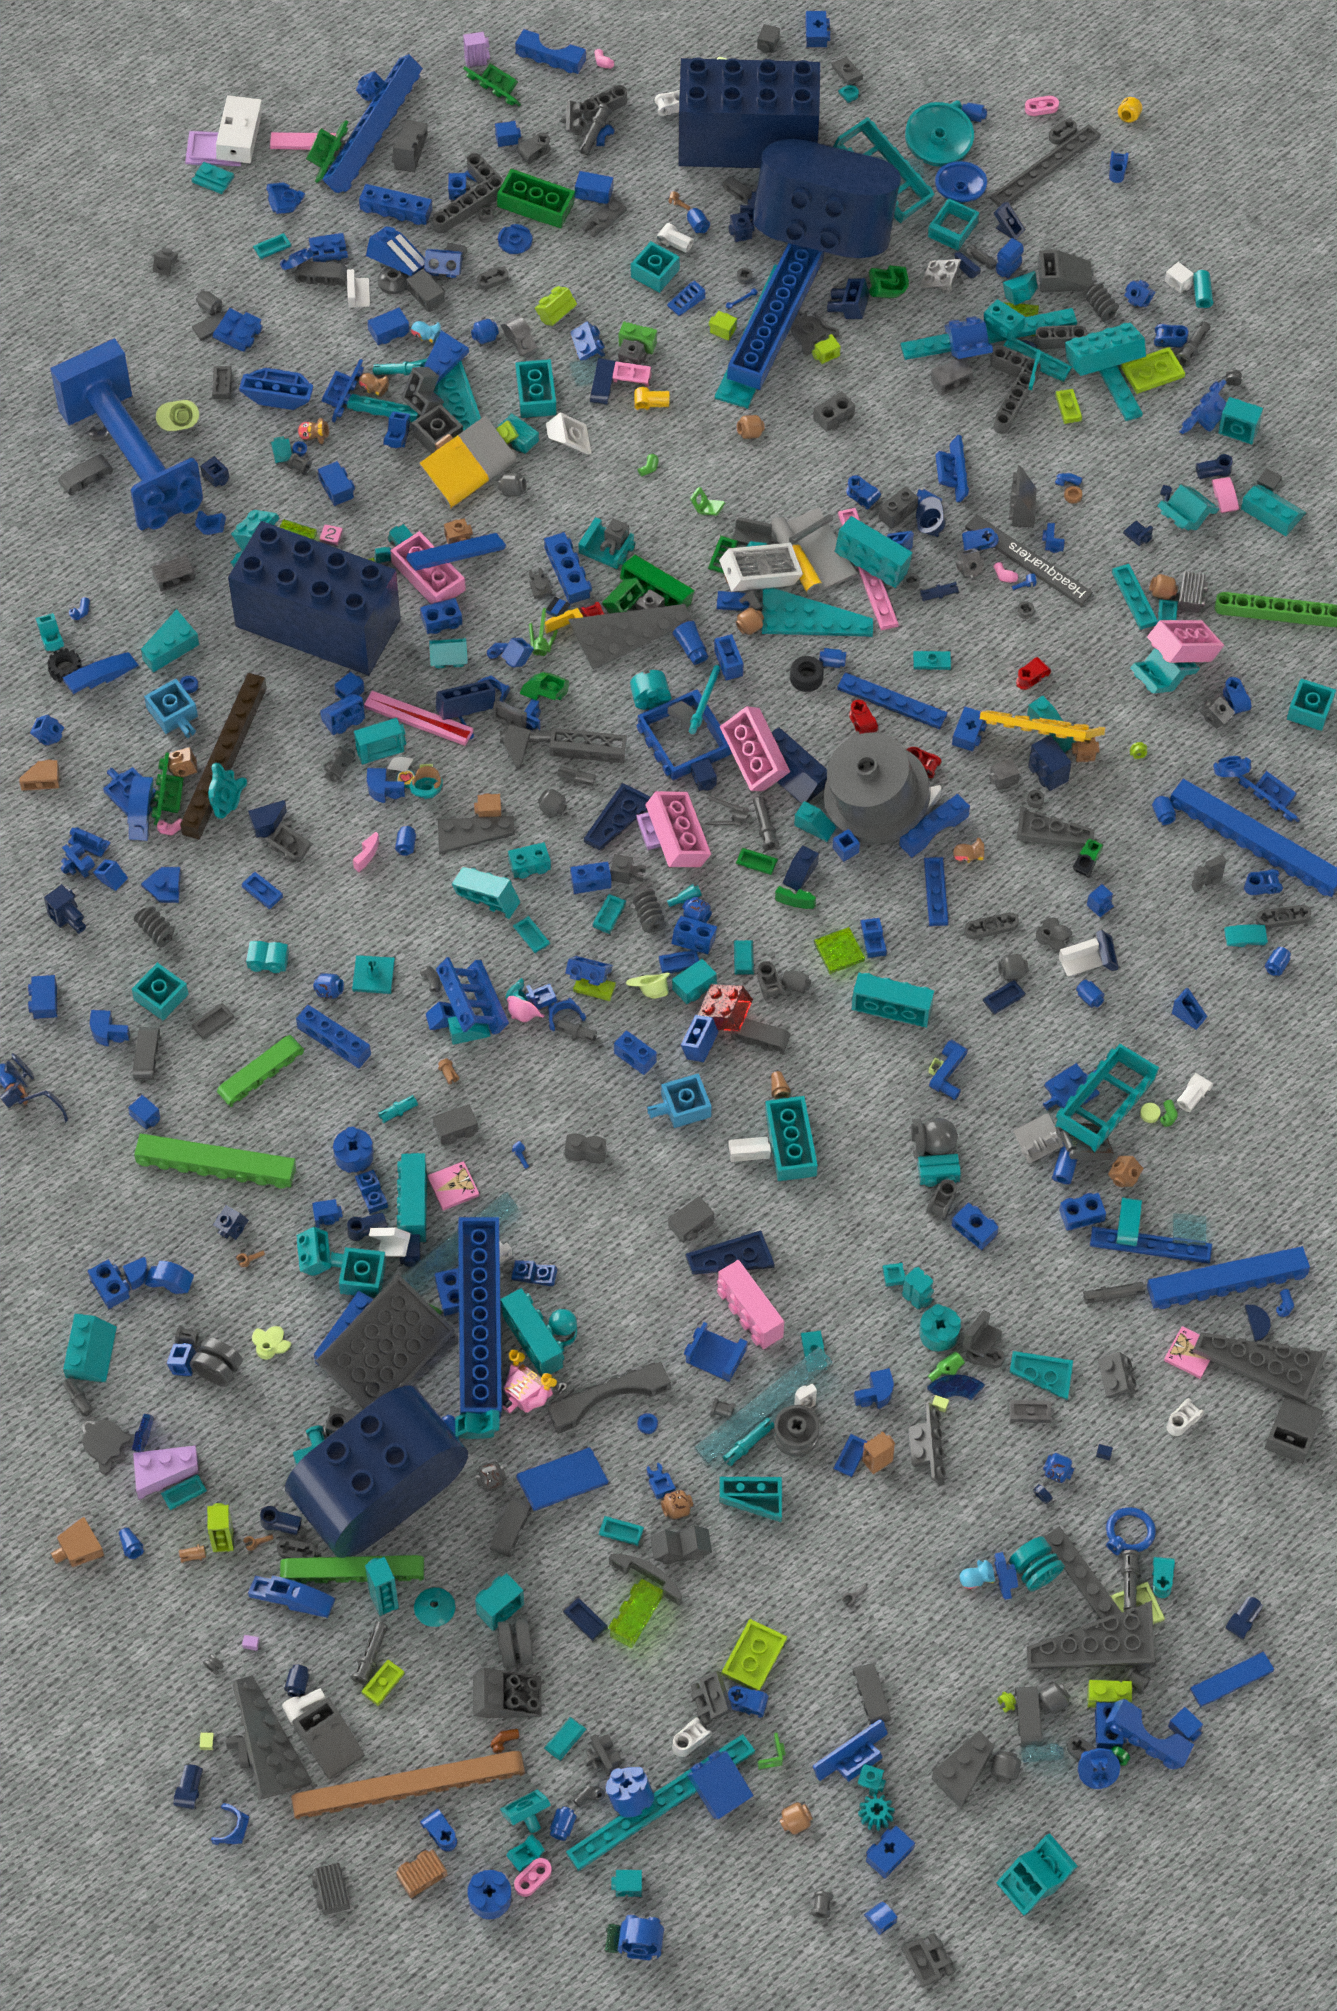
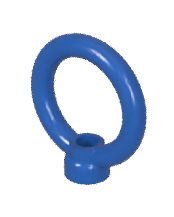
[1106,1507,1156,1555]

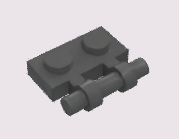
[1192,854,1226,892]
[691,1671,733,1726]
[902,1933,955,1988]

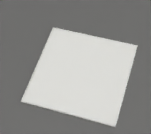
[387,757,413,772]

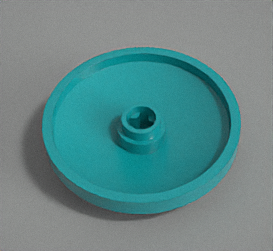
[905,102,974,167]

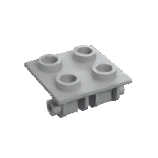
[920,259,961,294]
[1014,1113,1064,1164]

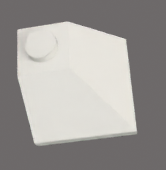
[546,412,591,454]

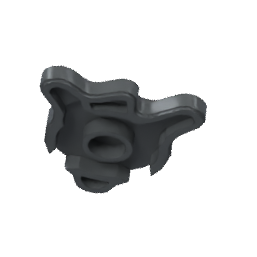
[791,311,839,355]
[81,1420,140,1474]

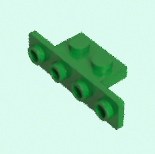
[463,63,521,107]
[306,120,349,183]
[151,752,184,825]

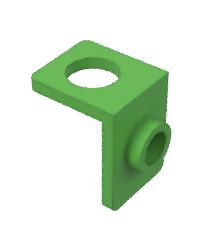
[690,487,725,516]
[758,1733,785,1770]

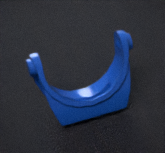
[478,675,510,702]
[548,998,586,1031]
[211,1803,250,1845]

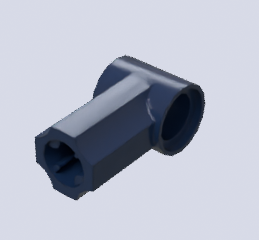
[1195,454,1233,479]
[347,1212,388,1241]
[260,1506,302,1536]
[1225,1596,1264,1640]
[173,1764,203,1810]

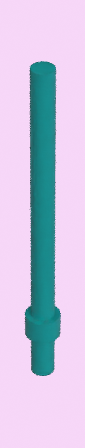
[689,665,721,734]

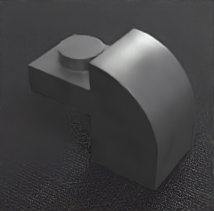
[500,316,537,356]

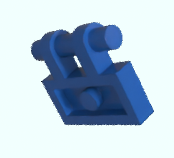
[309,233,348,262]

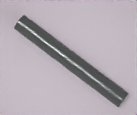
[789,514,833,544]

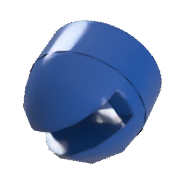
[292,441,307,457]

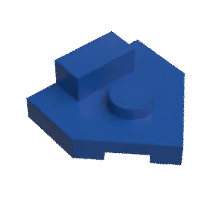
[266,182,305,214]
[141,867,181,903]
[994,1552,1018,1600]

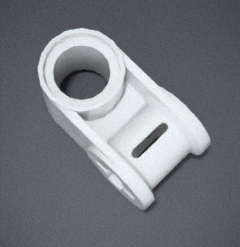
[655,90,680,116]
[1167,1398,1204,1436]
[672,1717,712,1757]

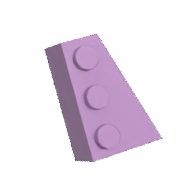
[133,1446,199,1499]

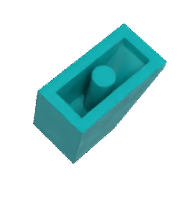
[1003,271,1038,305]
[794,801,836,842]
[448,1016,491,1045]

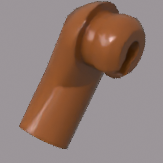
[490,1728,519,1754]

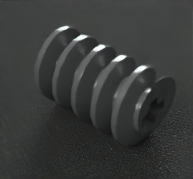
[1083,283,1119,322]
[633,889,666,933]
[134,906,175,947]

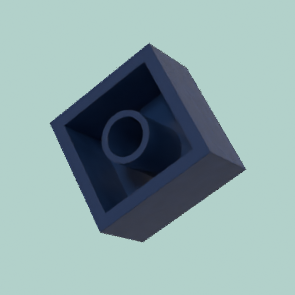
[1028,735,1072,791]

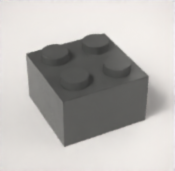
[412,404,463,454]

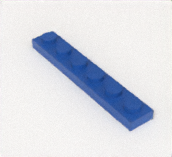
[837,673,948,729]

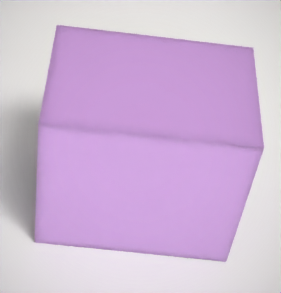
[242,1635,259,1651]

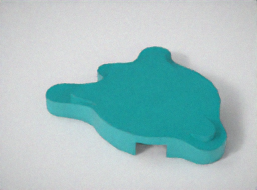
[208,763,248,819]

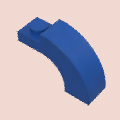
[127,776,153,841]

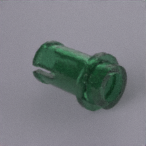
[604,1924,621,1953]

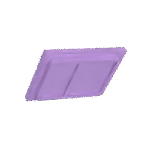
[185,131,241,166]

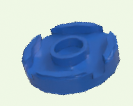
[498,224,533,254]
[280,248,314,270]
[1214,756,1252,778]

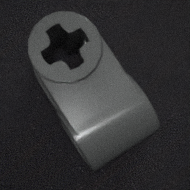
[517,133,551,164]
[757,961,784,1001]
[926,1179,957,1220]

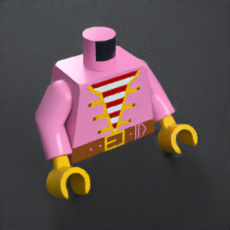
[502,1349,557,1414]

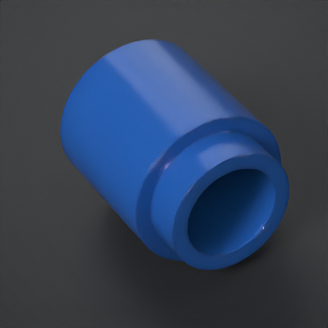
[962,103,987,122]
[687,208,710,234]
[819,648,846,668]
[1152,796,1176,825]
[395,826,416,856]
[1265,947,1291,976]
[1076,979,1105,1008]
[550,1806,577,1841]

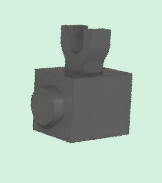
[600,518,629,555]
[610,854,646,884]

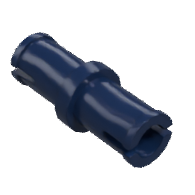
[920,581,959,602]

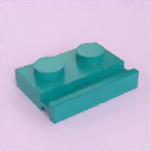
[191,162,234,194]

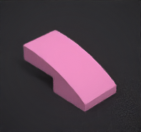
[1212,477,1239,513]
[353,832,379,872]

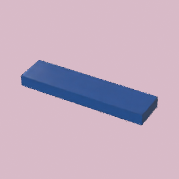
[924,857,948,926]
[1190,1651,1274,1708]

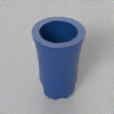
[672,621,709,665]

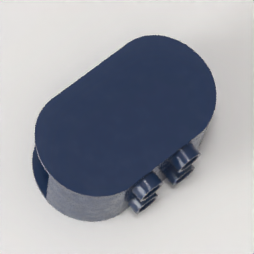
[752,139,901,258]
[285,1385,468,1558]

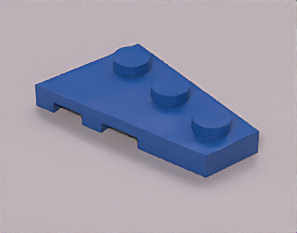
[425,330,469,385]

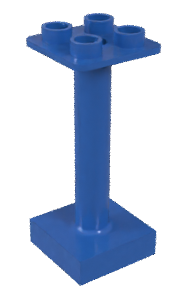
[50,338,203,531]

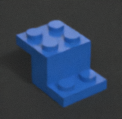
[944,316,993,359]

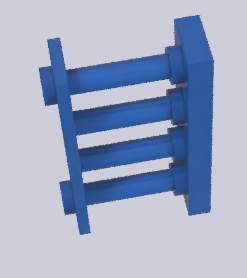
[436,957,509,1034]

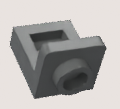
[153,248,178,276]
[225,1735,249,1768]

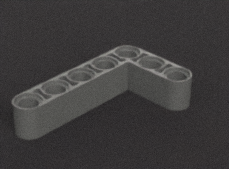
[433,153,503,233]
[990,345,1041,434]

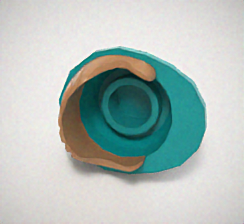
[410,766,443,799]

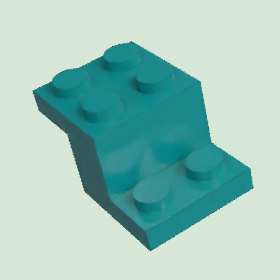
[1157,484,1220,531]
[230,509,280,567]
[1130,648,1200,694]
[996,1833,1078,1916]

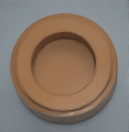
[1064,486,1082,504]

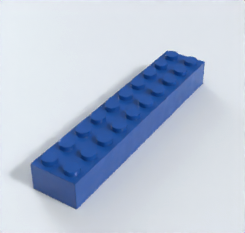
[727,243,824,390]
[458,1217,502,1419]

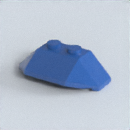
[239,368,313,410]

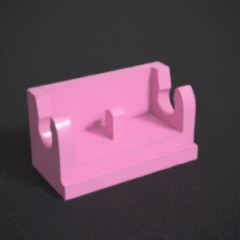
[612,362,652,387]

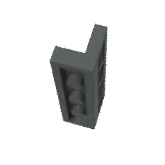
[549,728,627,763]

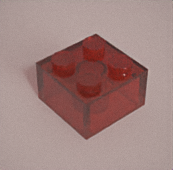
[697,984,753,1031]

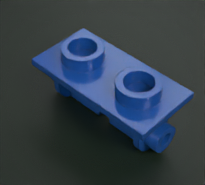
[68,827,110,858]

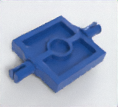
[103,767,155,816]
[1043,1063,1100,1110]

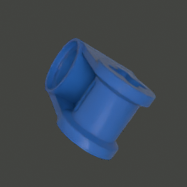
[1109,151,1129,183]
[1154,324,1189,348]
[846,475,881,509]
[962,528,999,551]
[1223,677,1252,715]
[1244,869,1283,895]
[728,1686,769,1718]
[420,1809,457,1852]

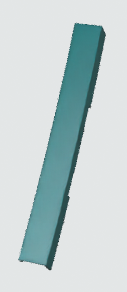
[1028,349,1041,391]

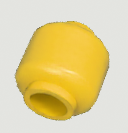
[1118,97,1142,123]

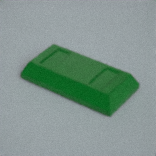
[736,848,778,875]

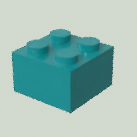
[631,241,680,293]
[1218,397,1263,445]
[1286,678,1336,731]
[131,962,189,1021]
[339,1247,386,1298]
[475,1573,524,1631]

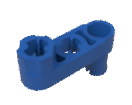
[929,1039,968,1100]

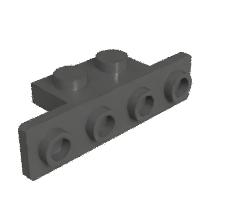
[909,1403,946,1485]

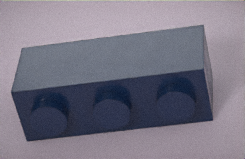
[436,680,495,720]

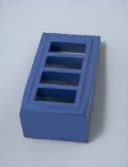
[667,281,705,316]

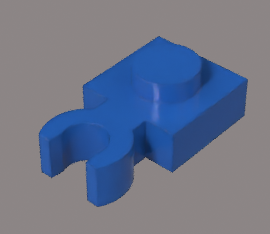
[647,1463,676,1499]

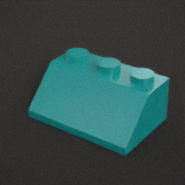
[1241,485,1306,536]
[63,1314,117,1383]

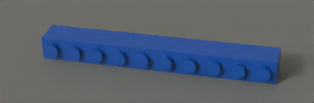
[322,54,423,193]
[1170,778,1337,897]

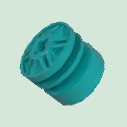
[1008,1536,1065,1592]

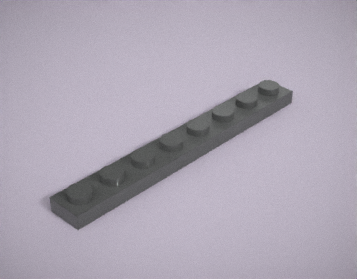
[1044,1526,1157,1673]

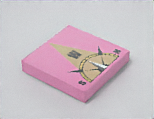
[427,1161,479,1211]
[1164,1326,1210,1379]

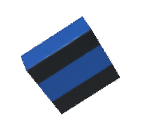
[546,597,571,617]

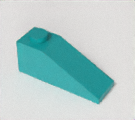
[1027,696,1075,753]

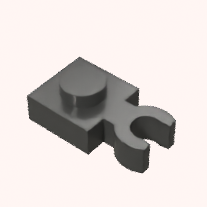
[529,568,552,599]

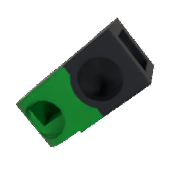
[1073,838,1104,878]

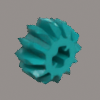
[858,1793,895,1831]

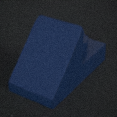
[993,202,1026,240]

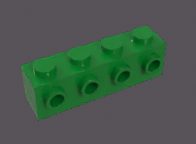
[620,555,695,608]

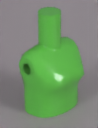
[928,1352,965,1382]

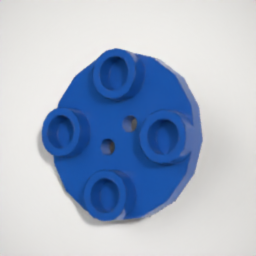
[1077,1748,1121,1789]

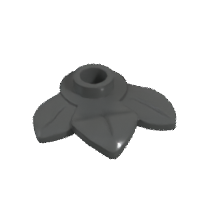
[1036,917,1072,951]

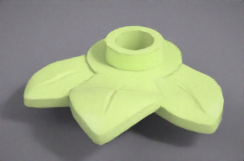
[252,1326,291,1360]

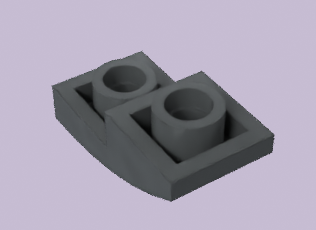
[668,701,707,733]

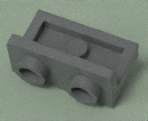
[265,823,313,862]
[1098,1352,1136,1398]

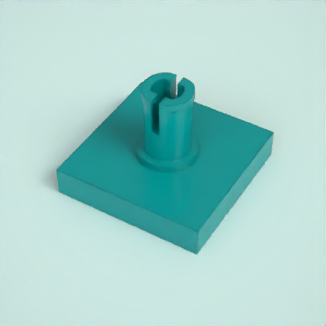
[352,955,395,994]
[500,1789,551,1833]

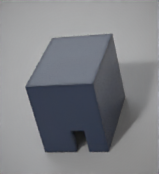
[1096,1444,1113,1461]

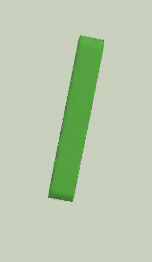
[1214,592,1337,627]
[280,1555,424,1584]

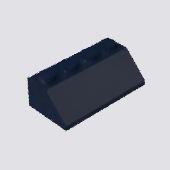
[771,727,827,804]

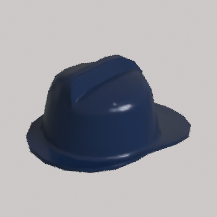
[916,497,946,537]

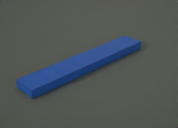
[406,533,506,571]
[1090,1226,1212,1264]

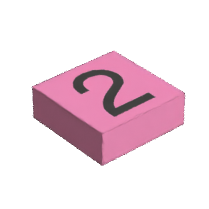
[320,525,342,546]

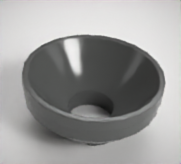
[378,267,409,294]

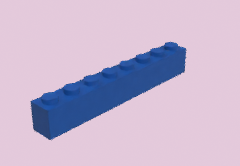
[1147,1246,1310,1309]

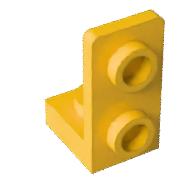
[545,608,583,634]

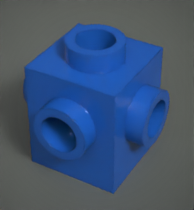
[356,71,384,101]
[1124,279,1156,307]
[30,714,64,745]

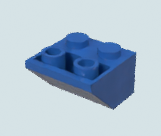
[320,694,365,735]

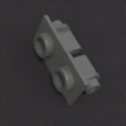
[323,743,355,782]

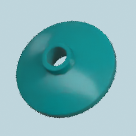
[414,1587,456,1627]

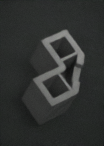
[650,1526,712,1564]

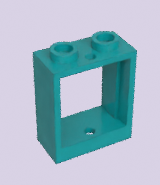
[928,199,979,251]
[354,718,407,765]

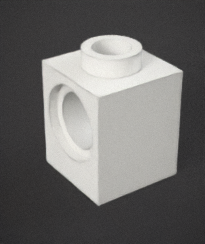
[1165,262,1194,293]

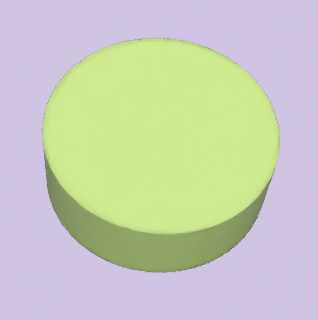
[1140,1103,1161,1123]

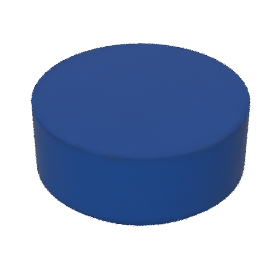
[179,676,198,694]
[637,1413,658,1434]

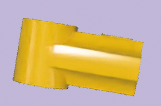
[634,387,669,410]

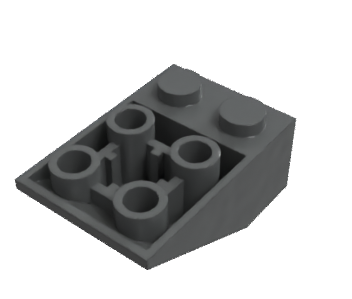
[1038,250,1093,292]
[1009,465,1037,528]
[1264,1396,1324,1464]
[473,1668,542,1718]
[293,1697,365,1779]

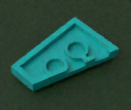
[1009,1351,1073,1401]

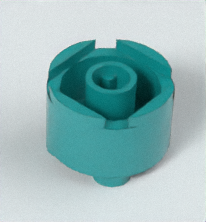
[630,670,672,710]
[919,1304,961,1352]

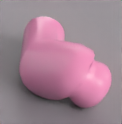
[594,49,614,69]
[994,562,1018,583]
[157,818,182,835]

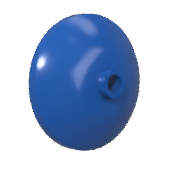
[935,161,987,202]

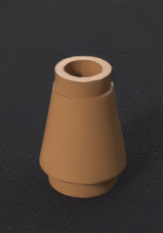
[771,1071,791,1100]

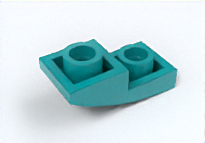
[1224,924,1268,947]

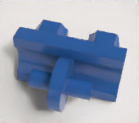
[61,843,95,878]

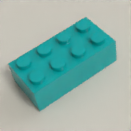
[1065,322,1146,376]
[834,516,913,588]
[851,972,935,1028]
[765,1096,818,1182]
[397,1153,427,1242]
[500,1288,565,1377]

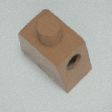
[50,1517,104,1567]

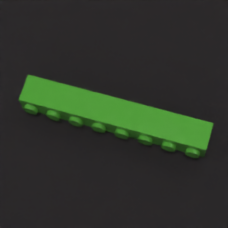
[134,1133,296,1189]

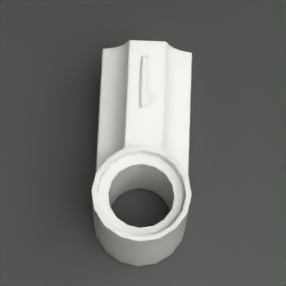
[656,223,694,253]
[1176,1073,1213,1112]
[282,1688,326,1725]

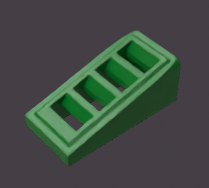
[708,535,738,574]

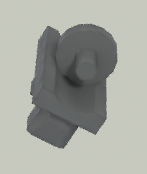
[561,100,587,135]
[584,1734,622,1776]

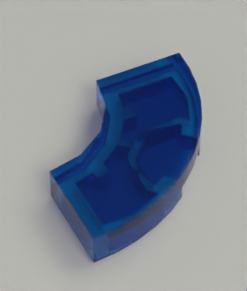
[927,1375,985,1400]
[132,1414,154,1453]

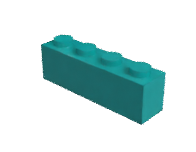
[365,1557,399,1616]

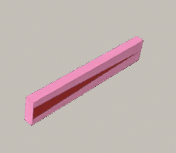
[364,691,473,746]

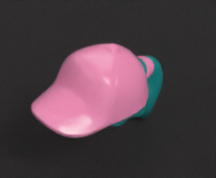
[505,978,545,1022]

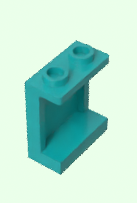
[578,517,636,570]

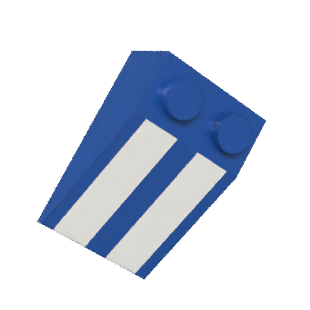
[366,226,425,276]

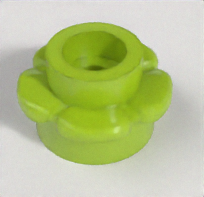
[1130,742,1147,759]
[997,1692,1016,1712]

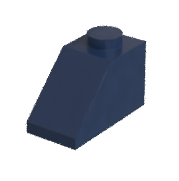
[248,800,287,838]
[782,845,819,892]

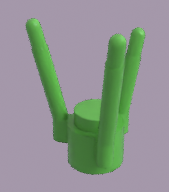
[529,608,558,656]

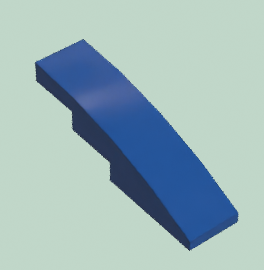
[63,652,139,694]

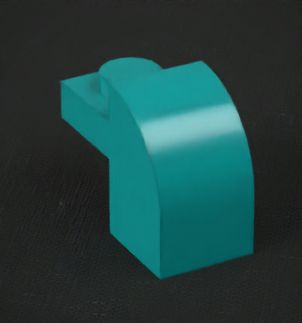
[35,613,64,651]
[455,1409,500,1439]

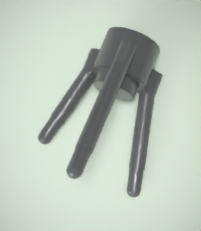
[706,795,749,826]

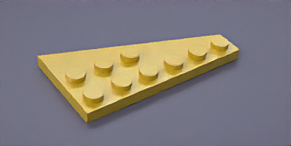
[980,710,1106,742]

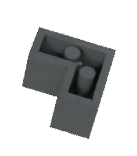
[401,367,444,416]

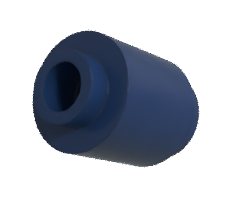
[284,1664,310,1697]

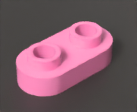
[1025,96,1059,116]
[514,1858,552,1897]

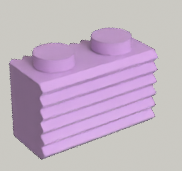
[463,32,490,68]

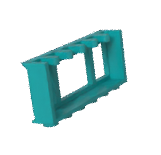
[833,117,935,223]
[1055,1043,1159,1153]

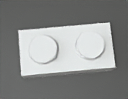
[794,1384,817,1408]

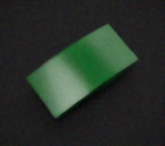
[775,886,816,909]

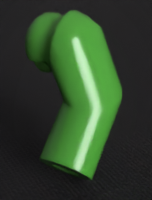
[637,454,659,477]
[1160,1100,1178,1127]

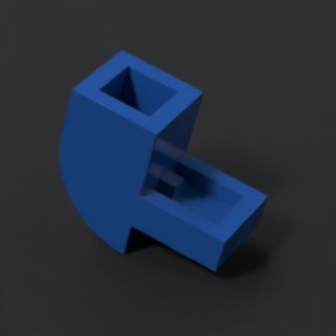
[383,411,410,448]
[367,768,405,803]
[90,1010,130,1046]
[145,1261,194,1294]
[854,1368,894,1409]

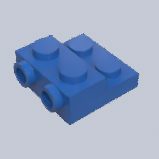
[213,308,263,352]
[565,956,613,985]

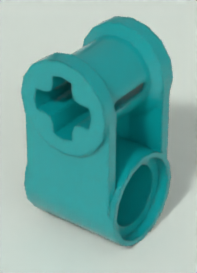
[1152,1557,1175,1599]

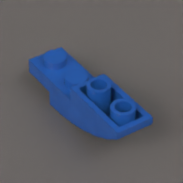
[248,1575,335,1618]

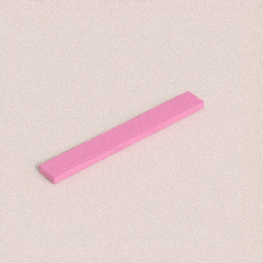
[838,508,899,631]

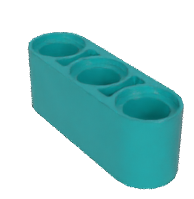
[1116,1197,1142,1246]

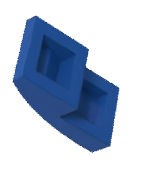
[860,918,887,958]

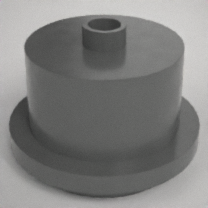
[824,733,931,844]

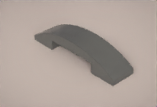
[609,1554,682,1606]

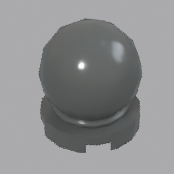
[911,1118,958,1158]

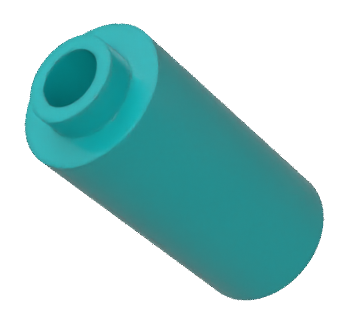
[1193,270,1214,308]

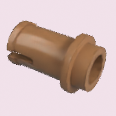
[438,1058,459,1084]
[179,1544,206,1563]

